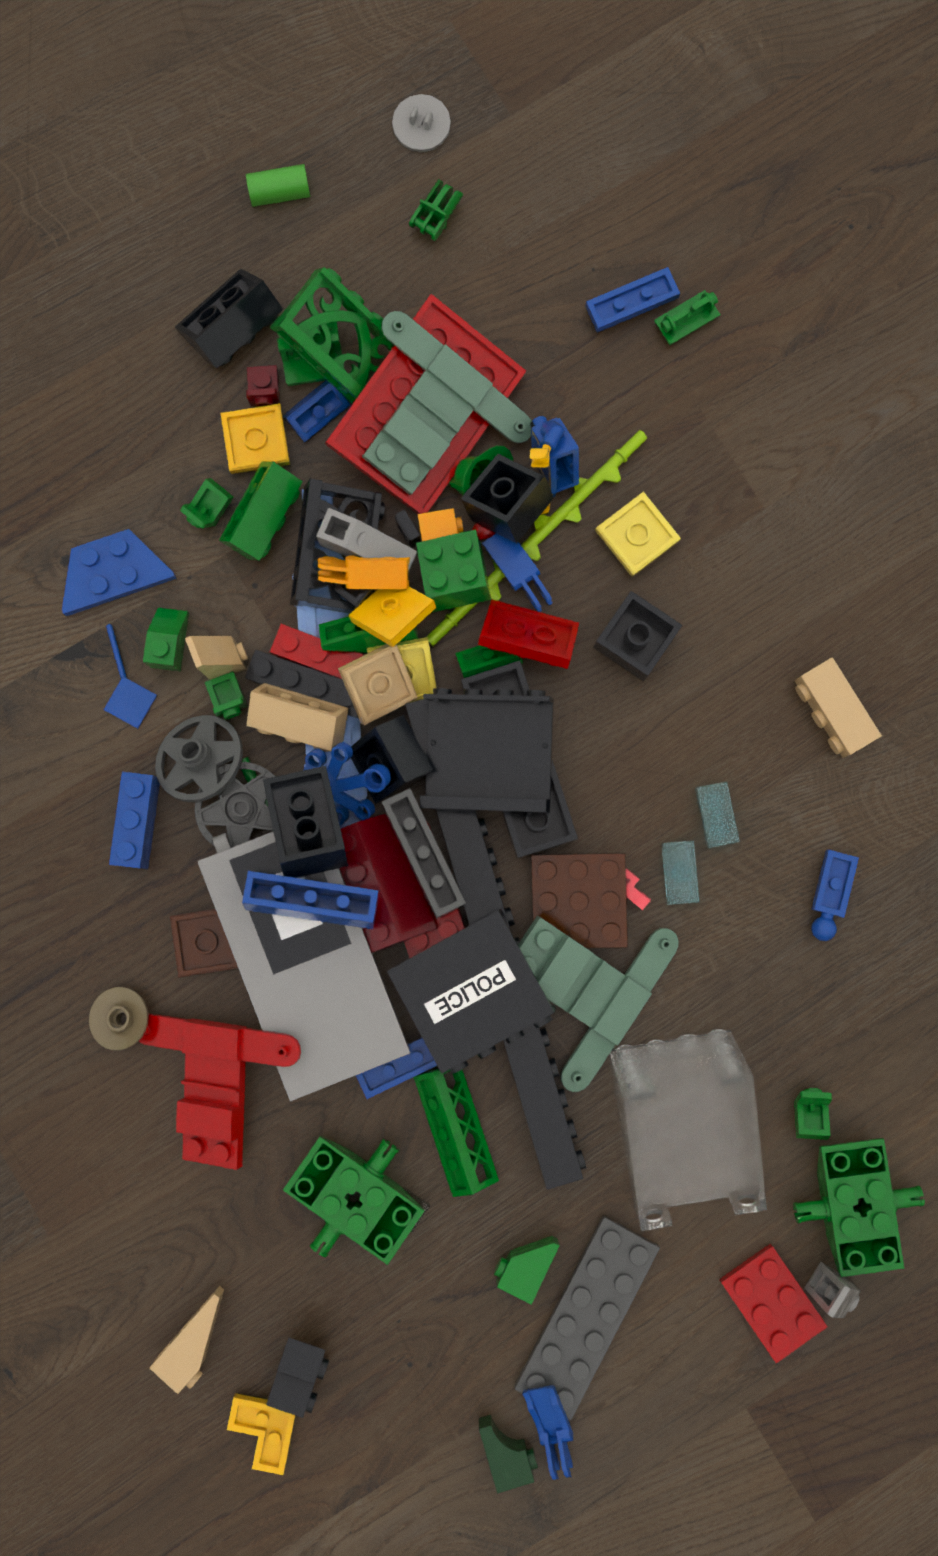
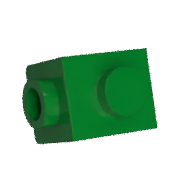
[180,478,234,529]
[204,671,248,719]
[794,1088,832,1140]

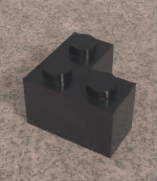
[266,1337,329,1418]

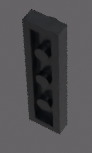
[245,649,359,719]

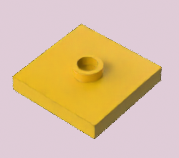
[220,403,290,474]
[349,586,436,647]

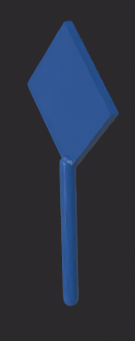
[104,624,157,729]

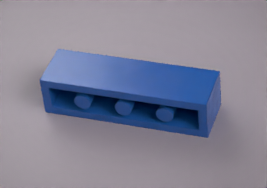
[242,871,378,929]

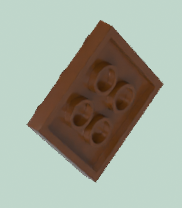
[531,853,628,948]

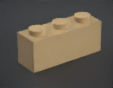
[794,657,882,758]
[246,683,349,752]

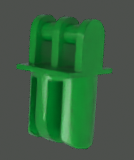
[409,179,463,241]

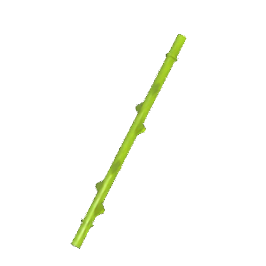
[426,430,647,647]

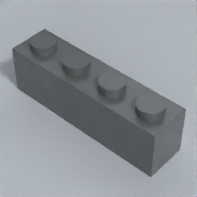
[381,788,466,919]

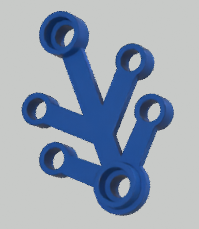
[303,742,391,826]

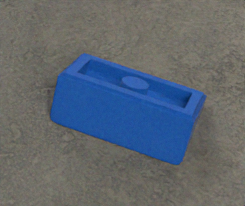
[283,380,350,442]

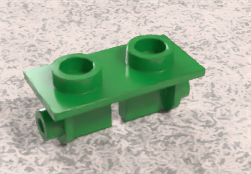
[654,290,721,346]

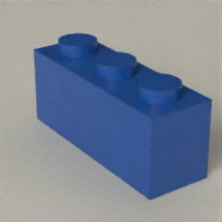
[109,772,160,869]

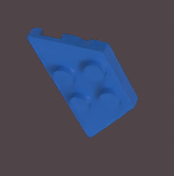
[62,529,177,616]

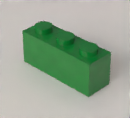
[219,461,303,561]

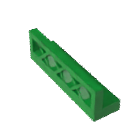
[414,1068,499,1197]

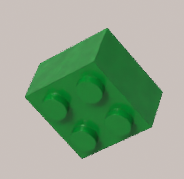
[416,529,492,613]

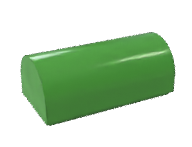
[246,164,310,207]

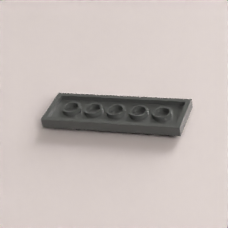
[514,1215,660,1421]

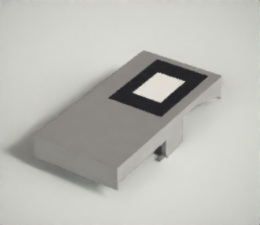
[197,832,410,1101]

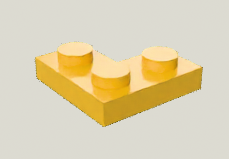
[227,1393,295,1475]

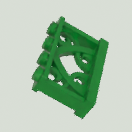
[270,267,394,404]

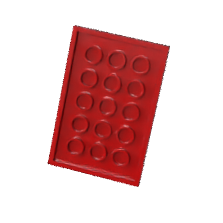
[324,294,526,514]

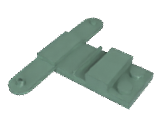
[362,311,532,495]
[518,916,678,1092]

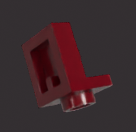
[246,365,280,407]

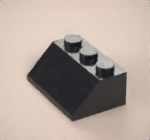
[175,269,283,369]

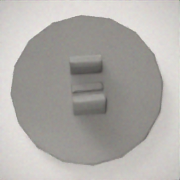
[392,94,451,152]

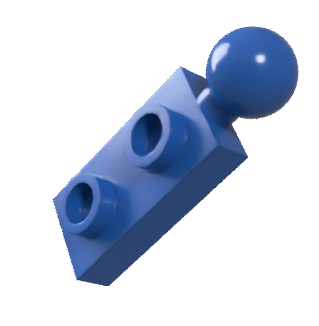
[811,850,859,941]

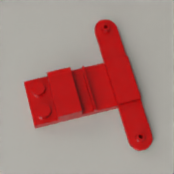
[139,1013,301,1170]

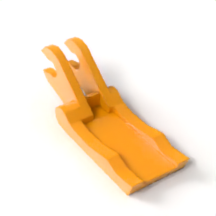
[318,555,410,589]

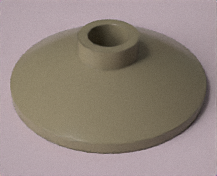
[89,987,149,1050]

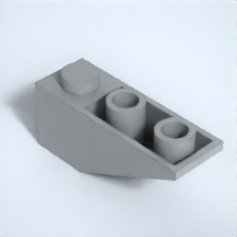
[316,508,417,573]

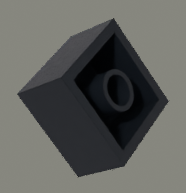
[461,454,554,544]
[593,591,683,682]
[351,715,433,804]

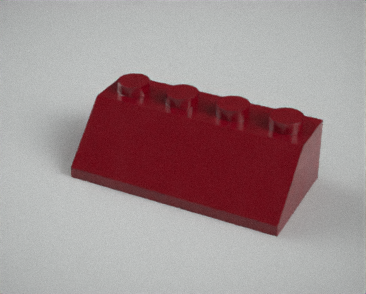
[340,814,438,953]

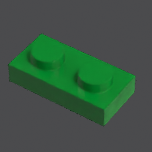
[455,645,523,678]

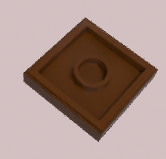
[170,909,238,978]

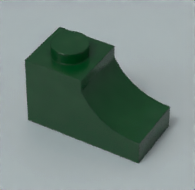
[479,1414,538,1494]

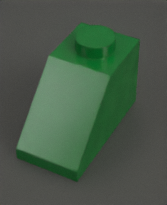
[143,608,189,672]
[494,1236,560,1305]

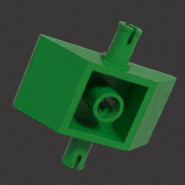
[283,1136,425,1265]
[793,1138,925,1277]

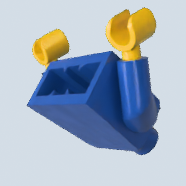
[530,416,579,514]

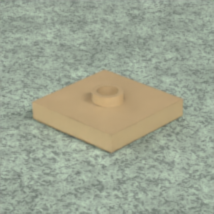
[338,644,418,726]

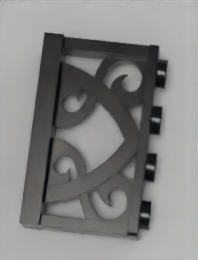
[290,478,385,614]

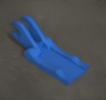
[481,533,553,612]
[522,1385,573,1480]

